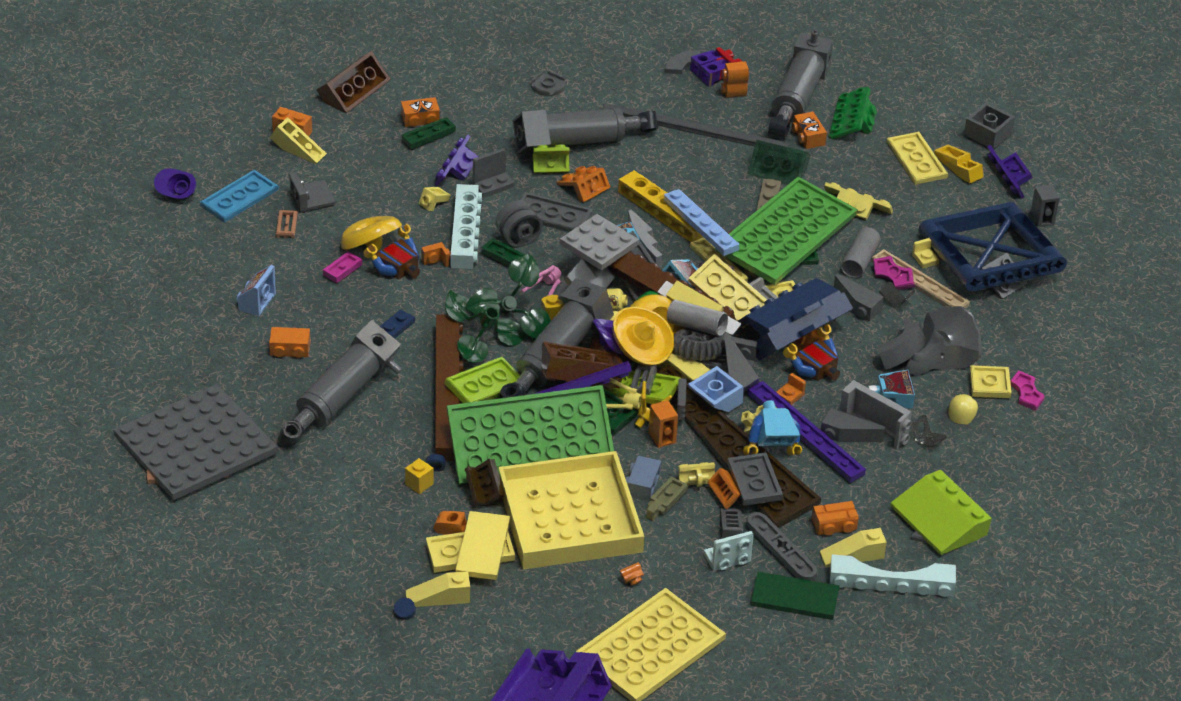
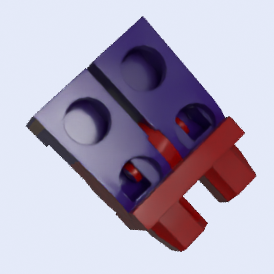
[690,47,743,87]

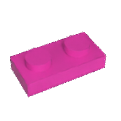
[323,251,362,283]

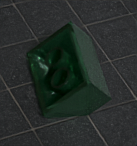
[747,140,811,184]

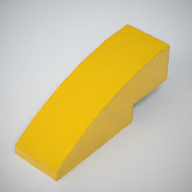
[934,145,984,183]

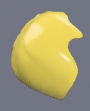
[948,394,978,424]

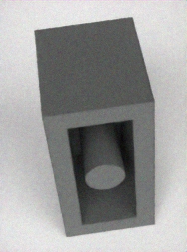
[1030,184,1059,227]

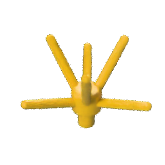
[635,381,672,428]

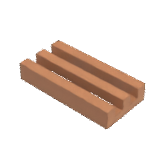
[276,210,298,239]

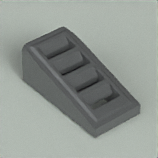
[721,508,743,539]

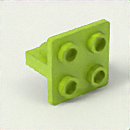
[532,145,570,174]

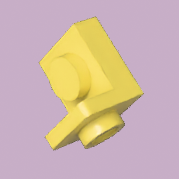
[419,187,451,211]
[912,238,939,269]

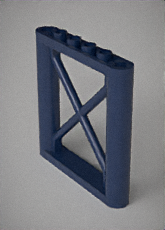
[918,202,1067,291]

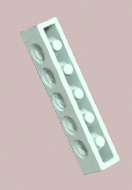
[451,184,482,269]

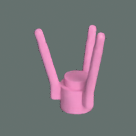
[522,265,561,296]

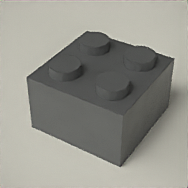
[964,103,1015,149]

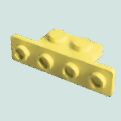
[824,182,893,220]

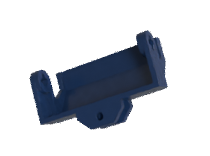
[738,278,853,360]

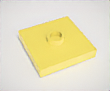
[970,365,1012,398]

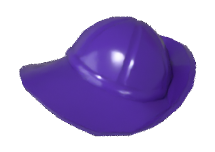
[593,319,625,355]

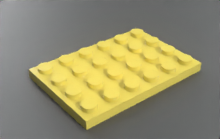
[576,588,726,701]

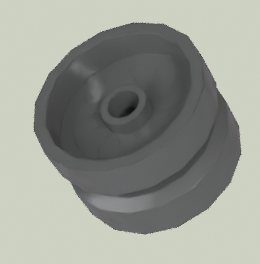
[495,200,543,248]

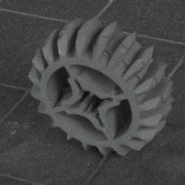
[673,328,724,361]

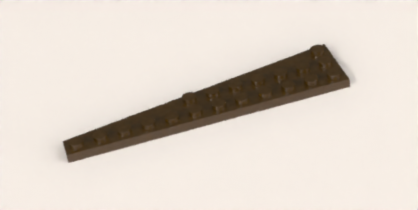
[656,366,821,528]

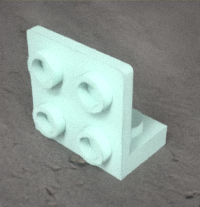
[704,531,753,571]

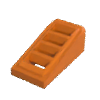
[707,468,740,509]

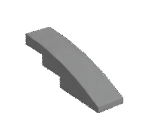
[628,210,662,268]

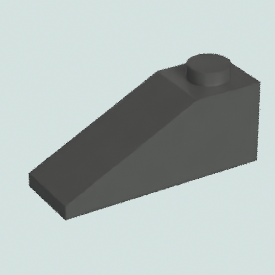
[834,273,884,322]
[724,332,759,394]
[821,408,885,442]

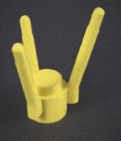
[606,378,642,410]

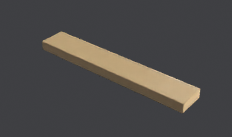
[871,249,970,308]

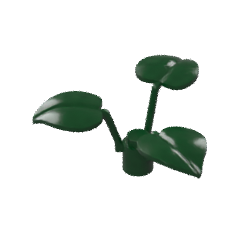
[465,254,551,339]
[445,290,527,364]

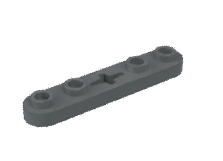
[747,512,817,581]

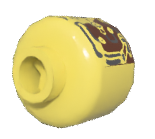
[607,288,628,312]

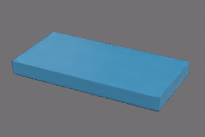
[200,170,279,222]

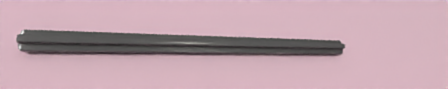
[603,103,788,153]

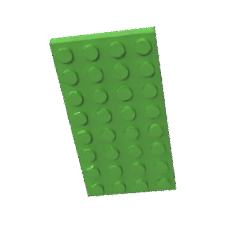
[714,177,858,285]
[446,385,614,485]

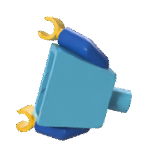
[743,400,802,456]

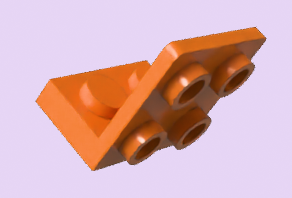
[557,166,611,202]

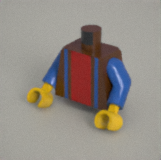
[364,224,420,279]
[783,324,840,381]

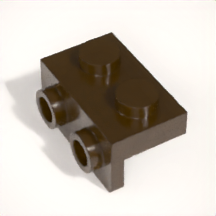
[465,459,505,506]

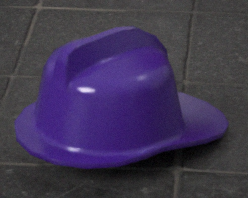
[154,168,196,200]

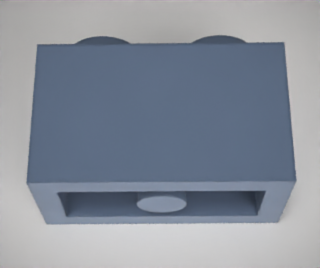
[626,456,661,501]

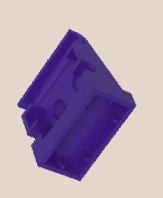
[491,648,612,701]

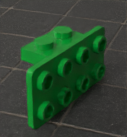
[829,86,877,139]

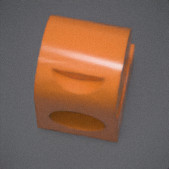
[434,511,467,535]

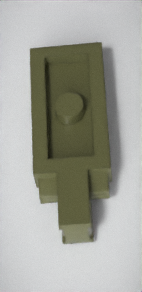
[646,477,688,521]

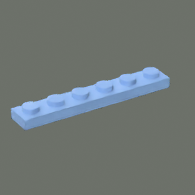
[664,189,739,256]

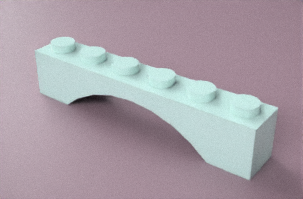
[829,555,956,597]

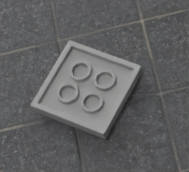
[560,214,639,270]

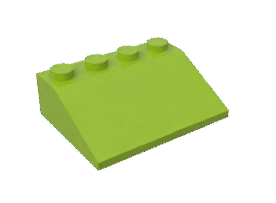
[890,470,992,555]

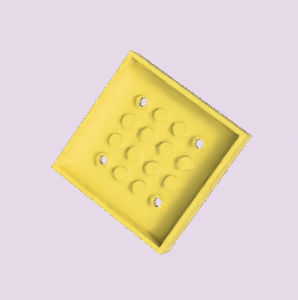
[498,451,644,569]

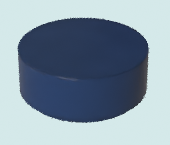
[425,454,446,471]
[394,598,416,620]

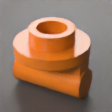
[619,562,644,586]

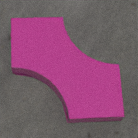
[873,256,915,290]
[1010,370,1045,411]

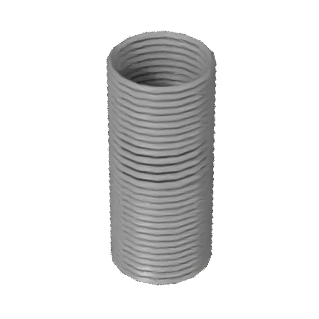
[841,227,881,278]
[667,300,728,336]

